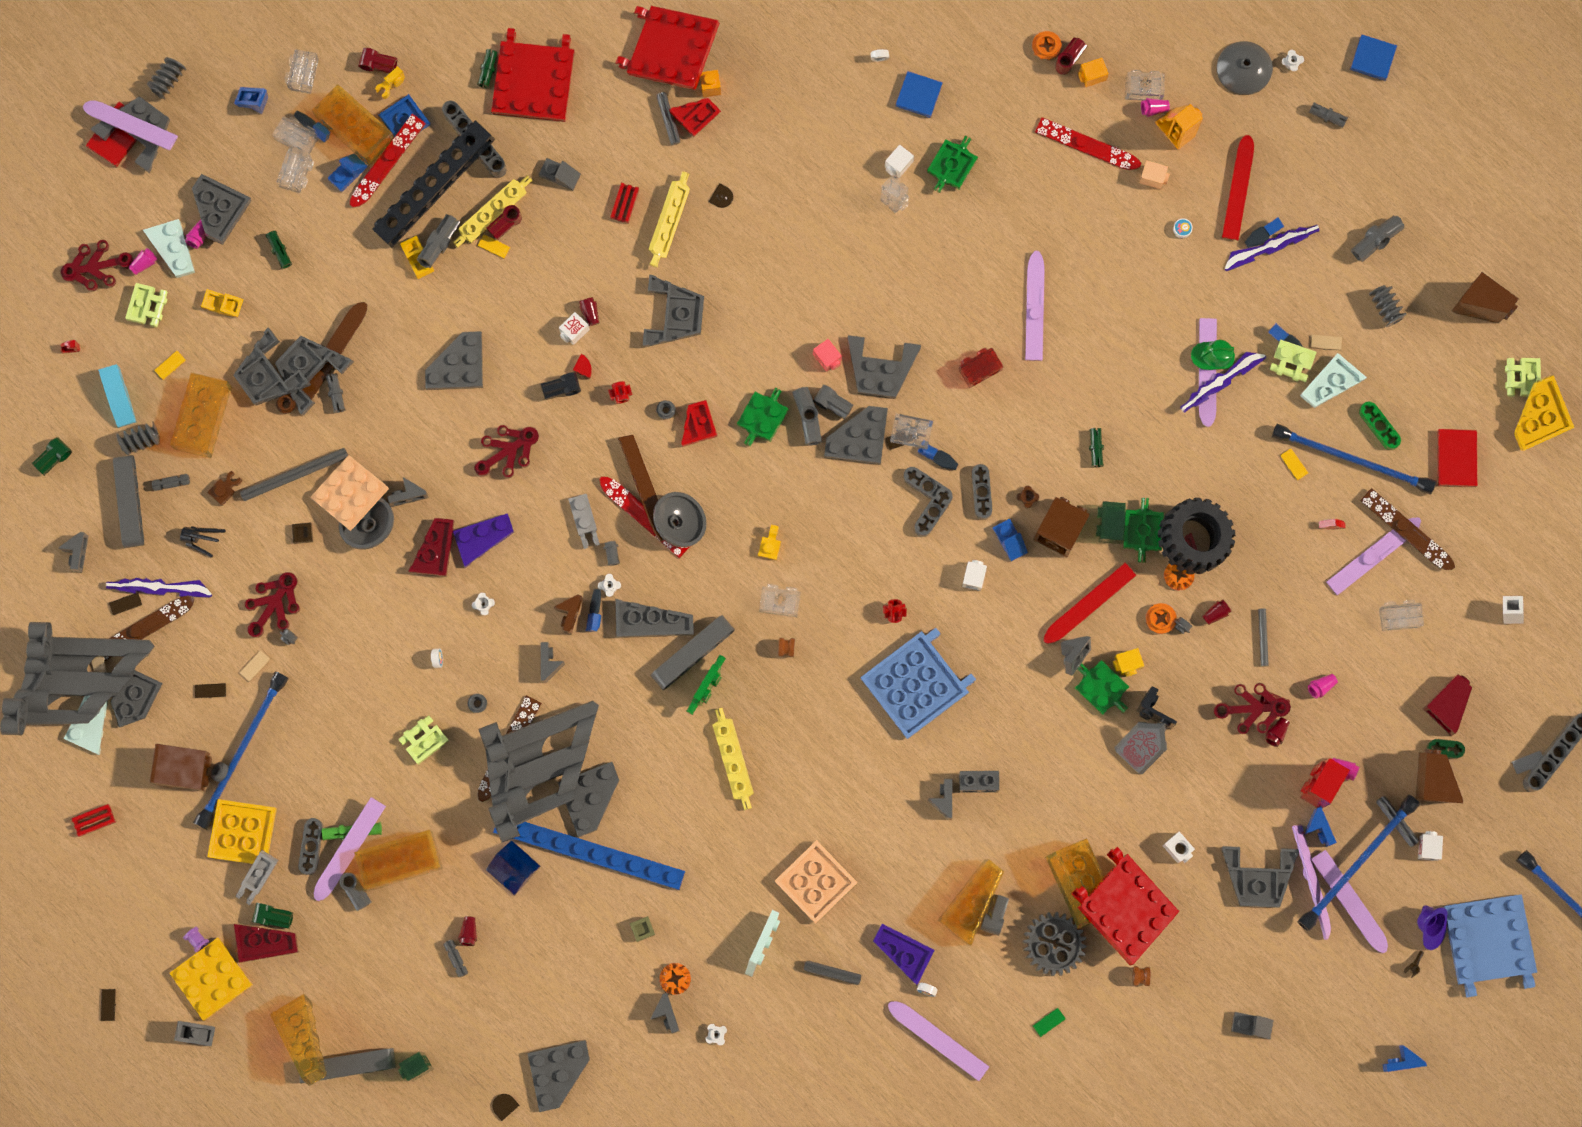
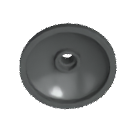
[1217,41,1273,95]
[653,492,706,547]
[339,498,394,550]

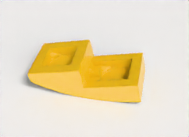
[400,235,434,279]
[201,289,244,318]

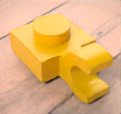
[375,66,405,99]
[758,525,781,561]

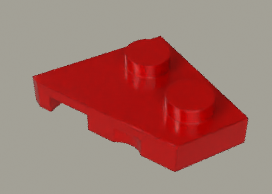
[669,98,721,137]
[681,400,717,447]

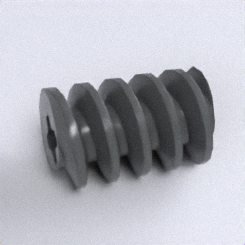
[147,57,187,100]
[1369,285,1407,327]
[116,421,160,455]

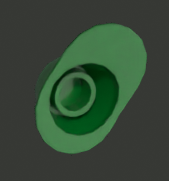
[1191,339,1235,370]

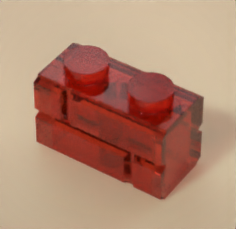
[958,348,1003,388]

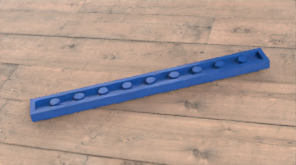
[493,822,685,890]

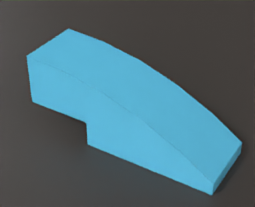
[99,364,137,428]

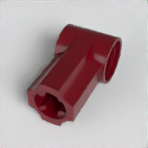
[1055,37,1087,75]
[358,48,398,73]
[486,205,522,241]

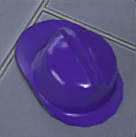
[1417,905,1448,950]

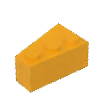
[1155,104,1203,150]

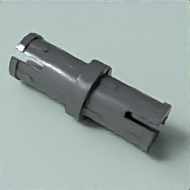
[1309,102,1348,128]
[326,373,346,413]

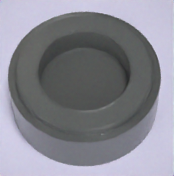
[210,762,228,782]

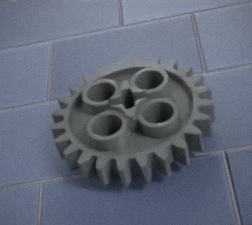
[1022,912,1087,977]

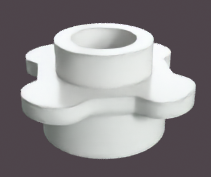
[1282,50,1304,71]
[598,574,621,597]
[472,593,495,615]
[706,1024,727,1045]

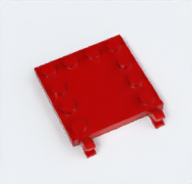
[616,6,720,90]
[491,28,575,122]
[1071,847,1180,966]

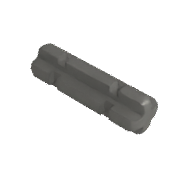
[152,474,190,491]
[443,940,468,977]

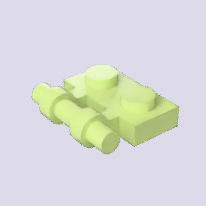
[125,283,168,328]
[1270,339,1317,382]
[1505,358,1541,397]
[398,716,449,765]

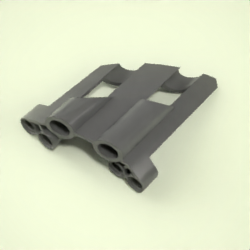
[0,622,155,736]
[478,701,599,843]

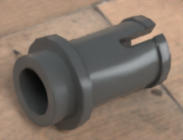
[603,541,620,566]

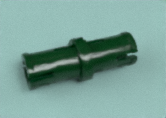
[477,49,498,88]
[265,230,292,269]
[1089,428,1104,468]

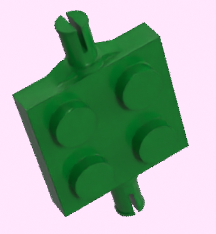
[927,136,978,193]
[737,387,789,447]
[1123,498,1164,563]
[686,654,726,715]
[1075,660,1129,715]

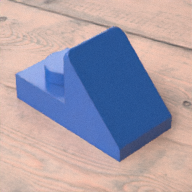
[234,87,268,114]
[328,153,368,192]
[993,519,1028,562]
[1304,807,1337,847]
[1382,1045,1427,1072]

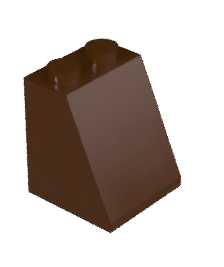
[1452,272,1519,323]
[1033,497,1090,557]
[150,744,212,792]
[1416,749,1463,804]

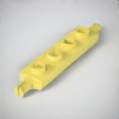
[648,172,690,267]
[453,175,532,248]
[713,708,754,810]

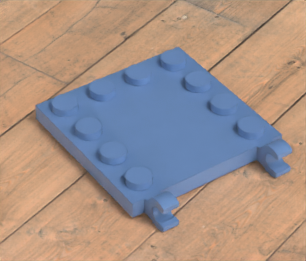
[860,628,976,740]
[1443,894,1537,998]

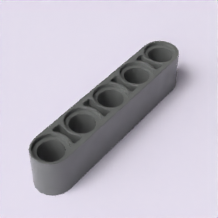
[442,100,507,178]
[113,455,144,548]
[651,615,735,690]
[1523,713,1582,792]
[298,1048,396,1084]

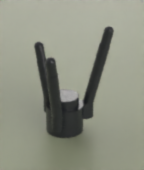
[180,526,226,558]

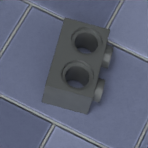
[959,771,1000,793]

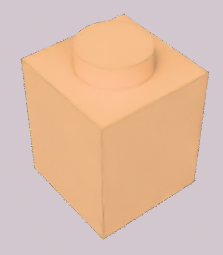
[1139,160,1170,190]

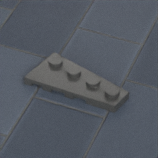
[615,599,694,638]

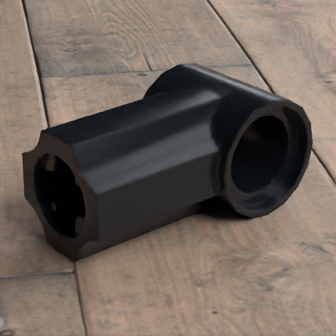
[541,372,581,400]

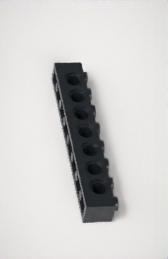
[372,120,495,248]

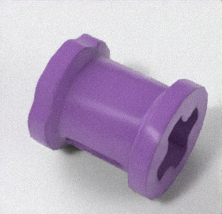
[183,926,210,953]

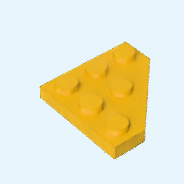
[1514,375,1574,451]

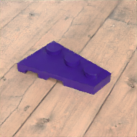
[453,513,514,568]
[873,924,935,985]

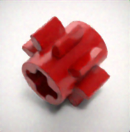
[608,381,633,404]
[883,599,907,623]

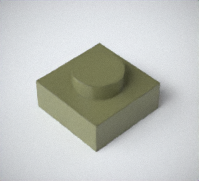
[630,916,655,942]

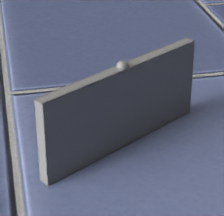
[1512,751,1545,774]

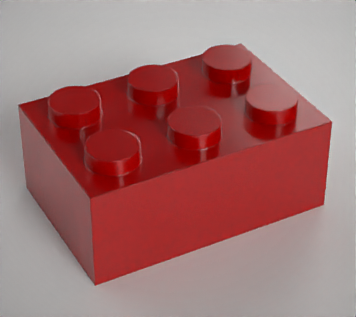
[1300,758,1350,808]

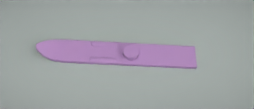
[83,100,178,151]
[1025,251,1044,361]
[1199,318,1217,427]
[1326,517,1421,595]
[314,797,386,901]
[1292,825,1331,940]
[1311,850,1388,953]
[888,1001,989,1081]

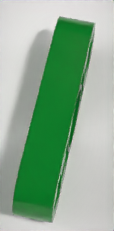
[1359,401,1401,450]

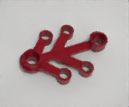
[60,240,134,292]
[474,425,539,479]
[245,572,300,638]
[1214,682,1291,734]

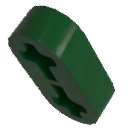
[1427,739,1465,759]

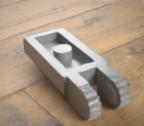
[568,494,600,549]
[236,850,279,905]

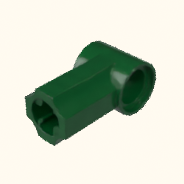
[32,437,72,476]
[252,903,294,929]

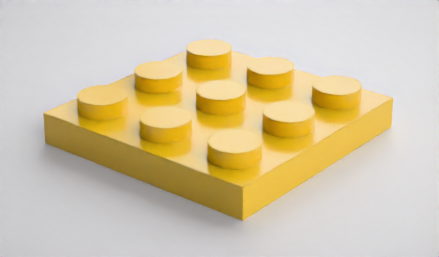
[207,799,277,864]
[170,938,253,1021]

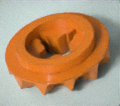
[1032,31,1062,60]
[1164,564,1195,590]
[1146,603,1177,634]
[659,963,691,995]

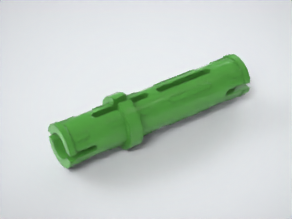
[322,822,382,841]

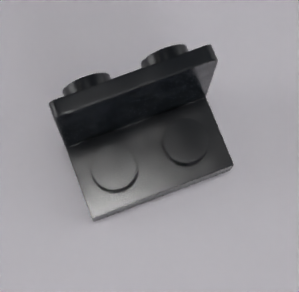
[1137,686,1177,730]

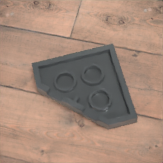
[192,174,251,245]
[425,331,483,390]
[824,406,888,465]
[558,762,620,837]
[527,1040,590,1112]

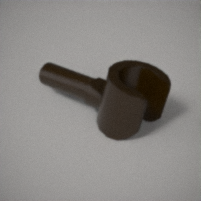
[1404,951,1424,978]

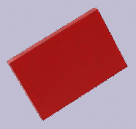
[85,102,137,167]
[1438,429,1478,487]

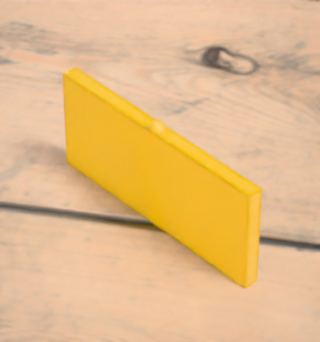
[478,234,510,258]
[154,351,186,380]
[1280,449,1308,481]

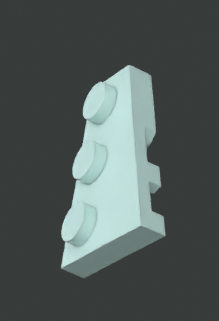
[143,219,195,278]
[1300,353,1367,408]
[64,696,108,755]
[745,910,780,977]

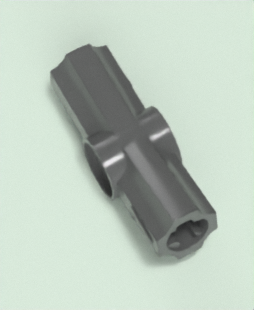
[417,214,460,268]
[1351,215,1404,262]
[792,387,822,446]

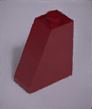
[1423,674,1472,736]

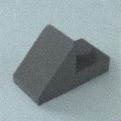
[539,158,581,191]
[387,477,429,507]
[59,532,89,573]
[1061,636,1091,676]
[541,642,565,683]
[928,779,952,820]
[650,993,680,1034]
[1231,1012,1274,1040]
[174,1021,215,1046]

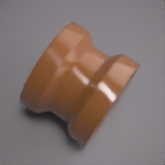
[778,637,795,658]
[1132,966,1151,986]

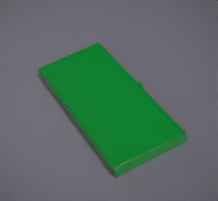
[1033,1008,1066,1037]

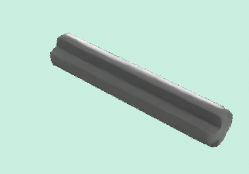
[657,92,680,145]
[1376,796,1419,847]
[804,960,862,985]

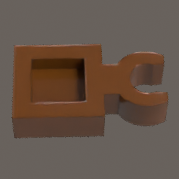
[207,471,242,506]

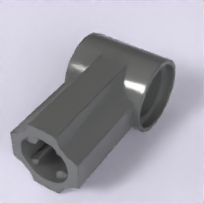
[813,385,853,419]
[340,873,372,911]
[980,894,1009,936]

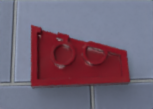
[408,518,455,577]
[234,924,299,963]

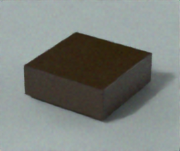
[292,522,313,544]

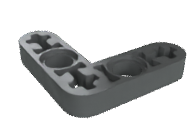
[904,467,953,537]

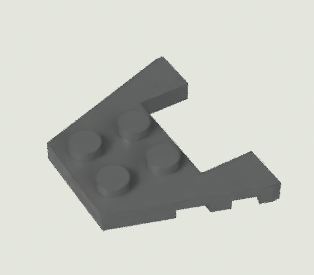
[91,96,170,173]
[643,274,704,347]
[233,327,311,406]
[848,335,921,399]
[275,336,354,415]
[1221,846,1299,908]

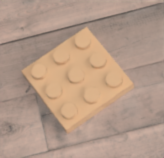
[310,455,389,531]
[774,840,857,924]

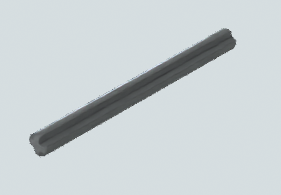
[240,448,348,501]

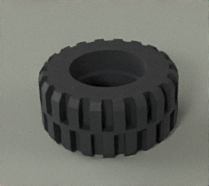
[1158,497,1236,574]

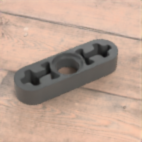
[972,464,992,520]
[298,818,323,875]

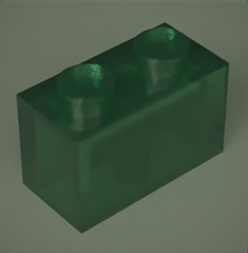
[1095,501,1126,544]
[398,1052,434,1082]

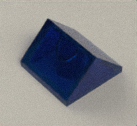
[486,841,541,896]

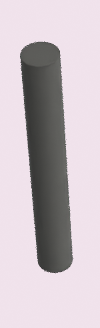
[1258,608,1269,667]

